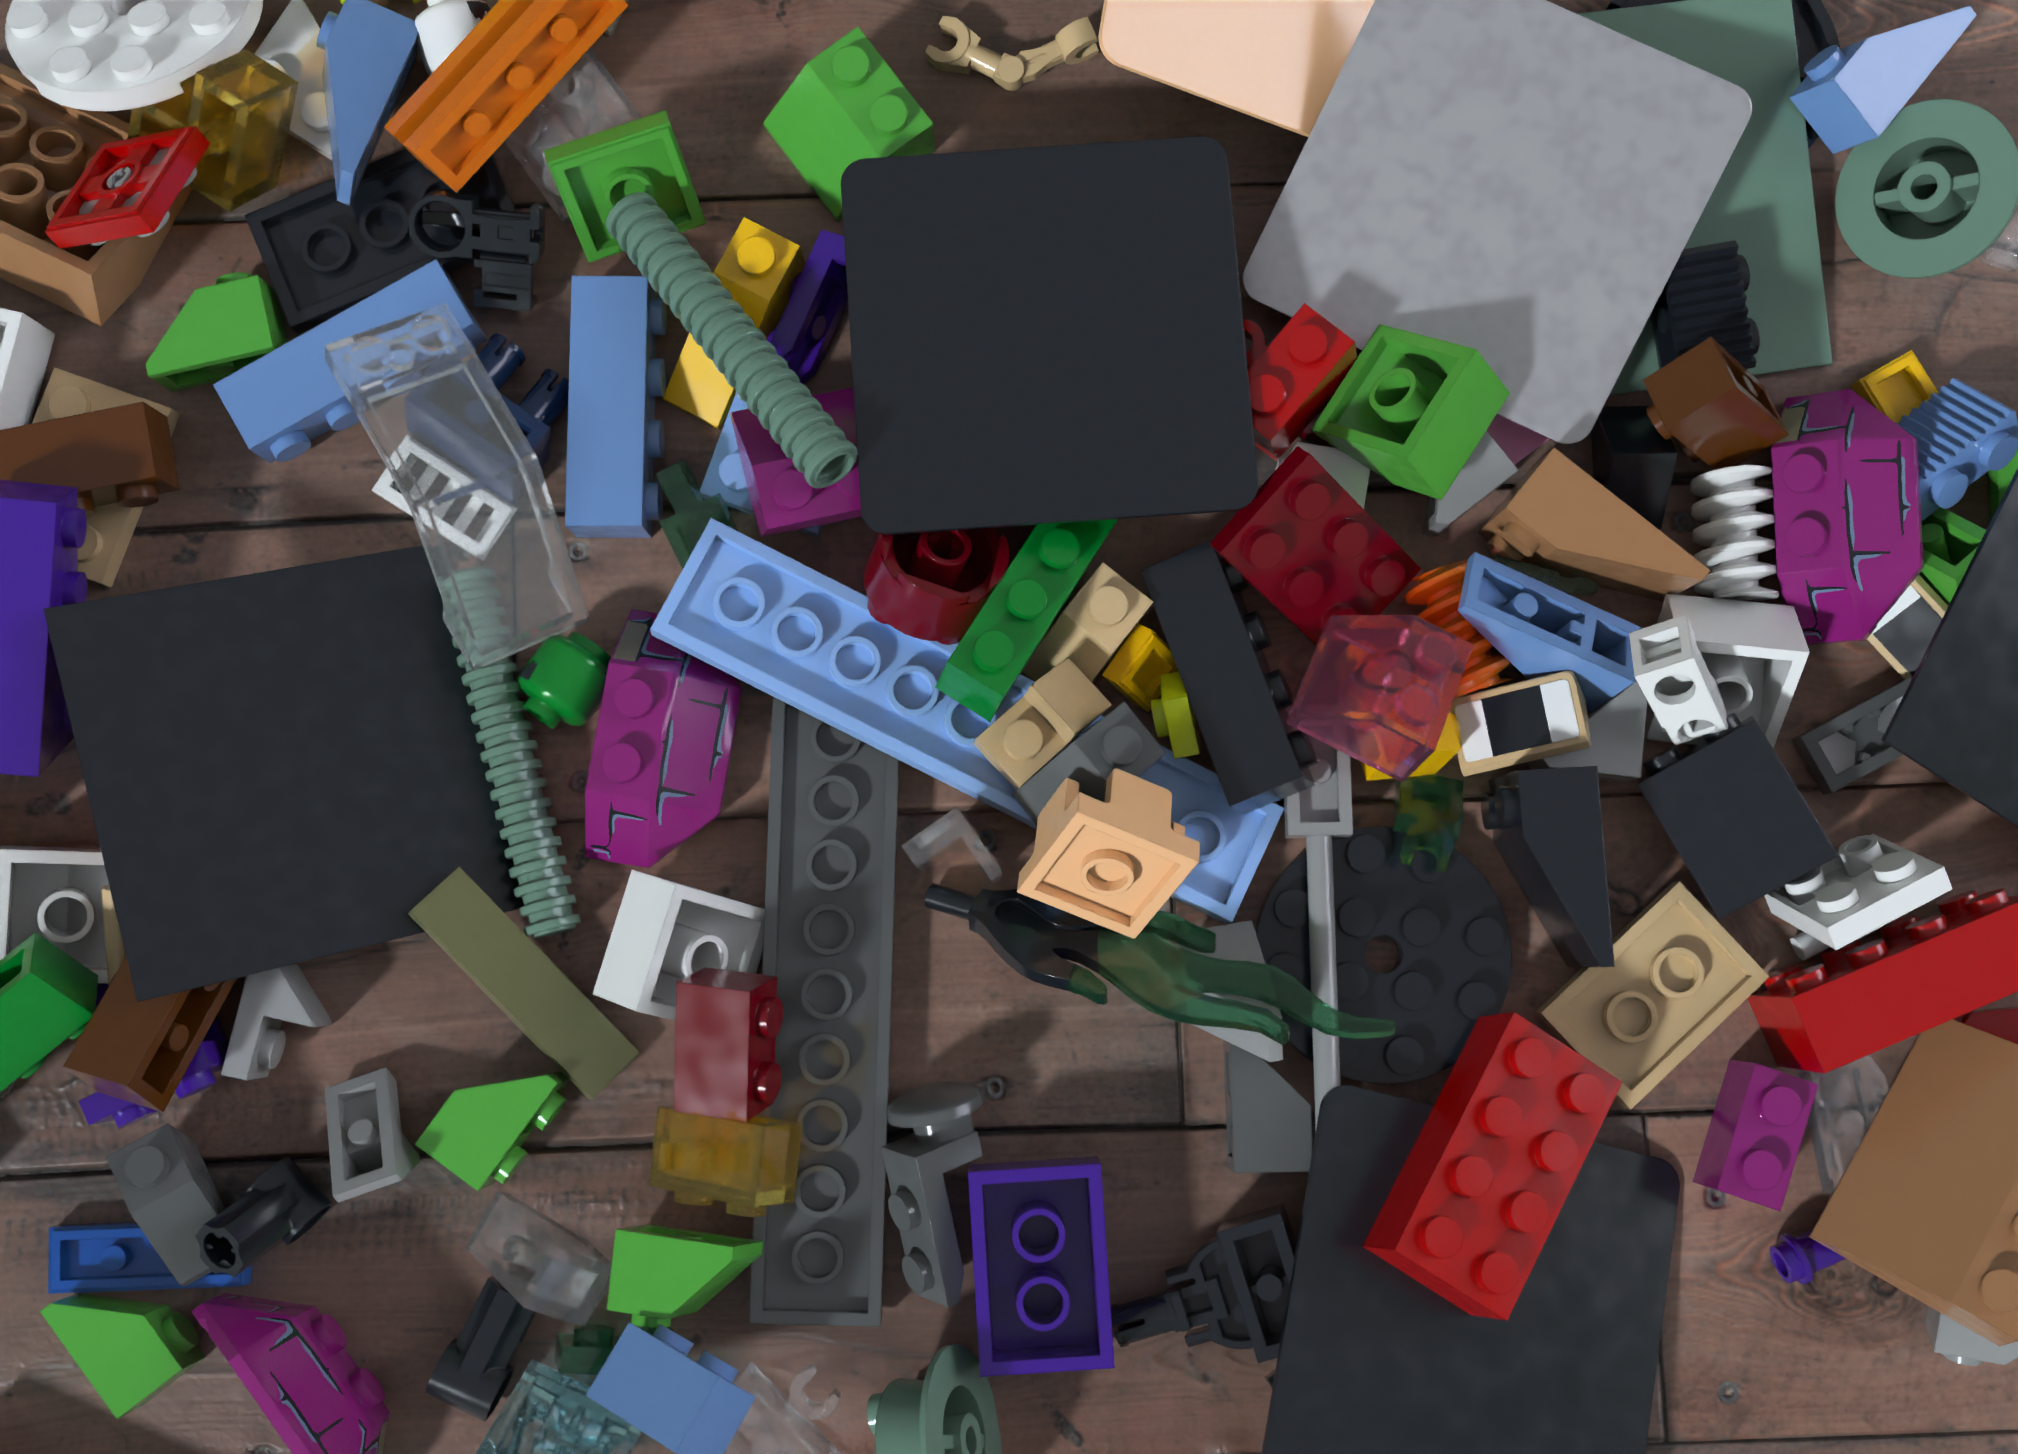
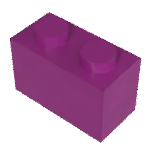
[1692,1059,1819,1212]

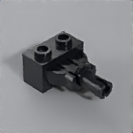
[1111,1203,1297,1363]

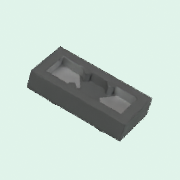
[1792,677,1912,795]

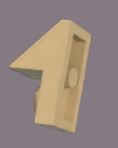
[973,658,1112,791]

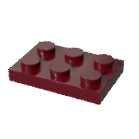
[1209,446,1421,663]

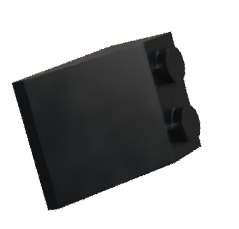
[1481,766,1615,967]

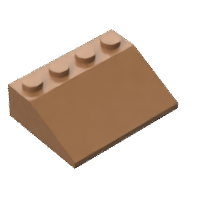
[0,63,204,326]
[1809,1019,2018,1347]

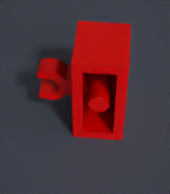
[1243,303,1357,462]

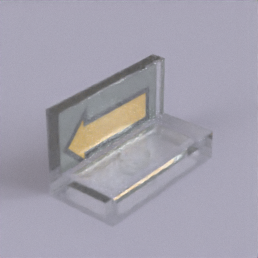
[902,807,1003,884]

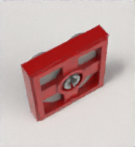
[45,126,210,249]

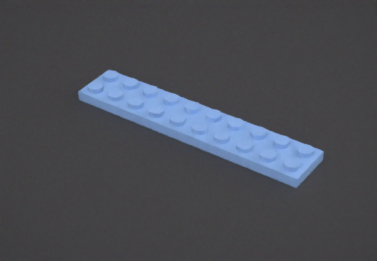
[650,518,1284,925]

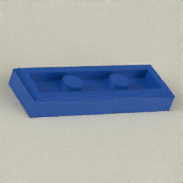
[48,1222,252,1294]

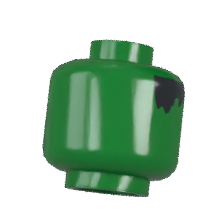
[518,631,611,729]

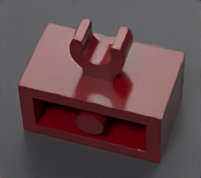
[674,967,783,1122]

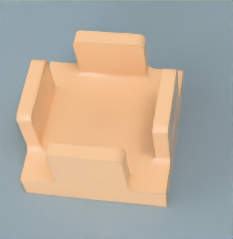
[1017,768,1200,939]

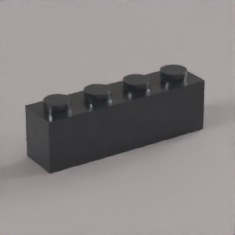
[1141,540,1318,814]

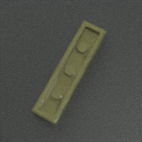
[408,867,640,1100]

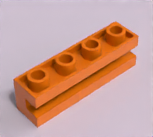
[384,0,629,193]

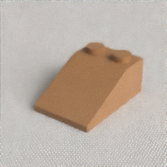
[1478,448,1711,601]

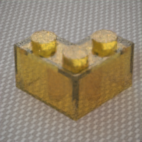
[127,49,299,212]

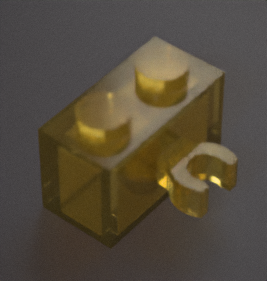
[649,1105,802,1217]

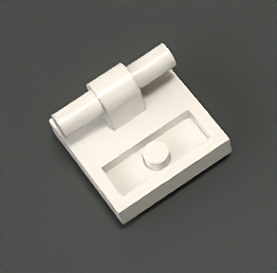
[1764,834,1953,960]

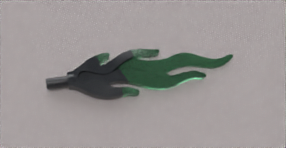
[925,883,1396,1044]

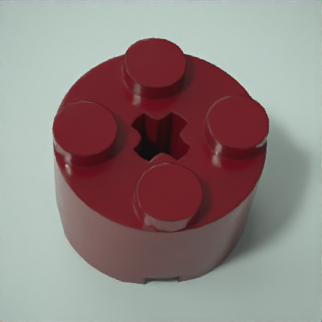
[864,528,1009,645]

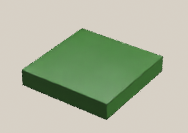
[544,110,706,263]

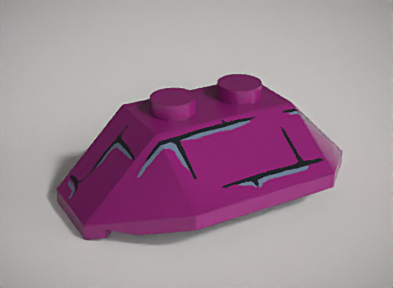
[1771,389,1924,645]
[585,609,743,868]
[191,1293,390,1454]

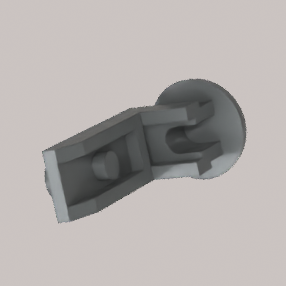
[881,1081,984,1307]

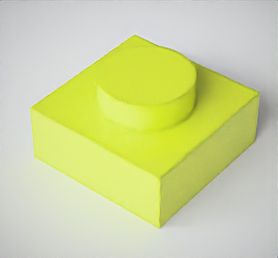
[1151,671,1200,759]

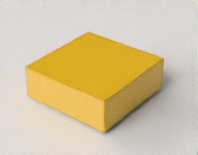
[1851,350,1939,423]
[1102,623,1178,712]

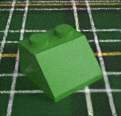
[763,26,936,222]
[1312,324,1510,500]

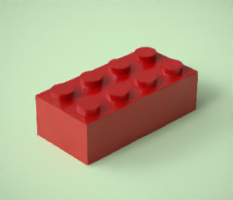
[1748,889,2018,1074]
[1362,1012,1622,1321]

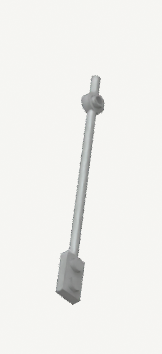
[1284,707,1353,1131]

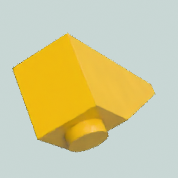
[663,217,805,429]

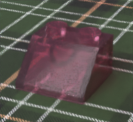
[1285,615,1473,783]

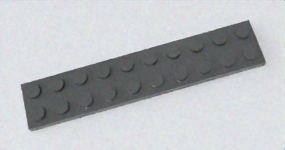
[749,697,900,1327]

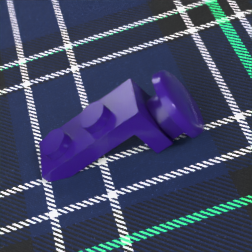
[767,213,848,384]

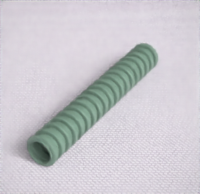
[606,192,858,488]
[438,566,582,939]

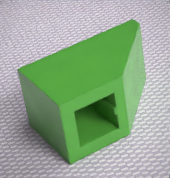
[415,1072,569,1191]

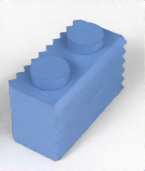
[1896,378,2018,521]

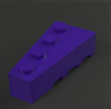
[0,480,87,777]

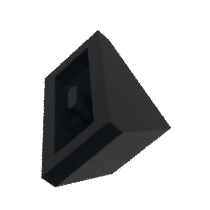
[1591,406,1678,530]

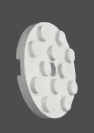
[5,0,263,111]

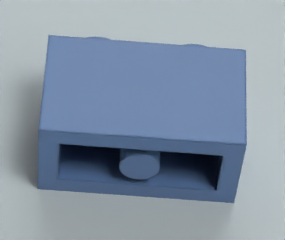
[586,1322,756,1454]

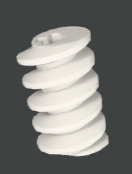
[1690,465,1779,602]

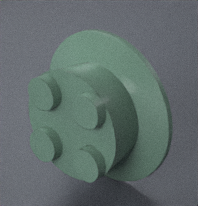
[1835,99,2018,279]
[867,1344,1002,1454]

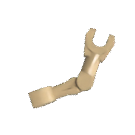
[925,16,1099,91]

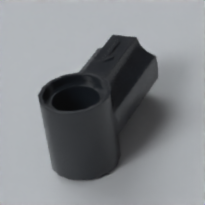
[195,1156,333,1277]
[426,1275,542,1422]

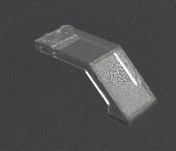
[325,303,589,671]

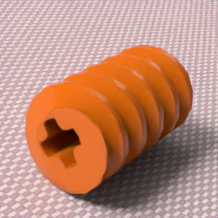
[1405,559,1514,700]

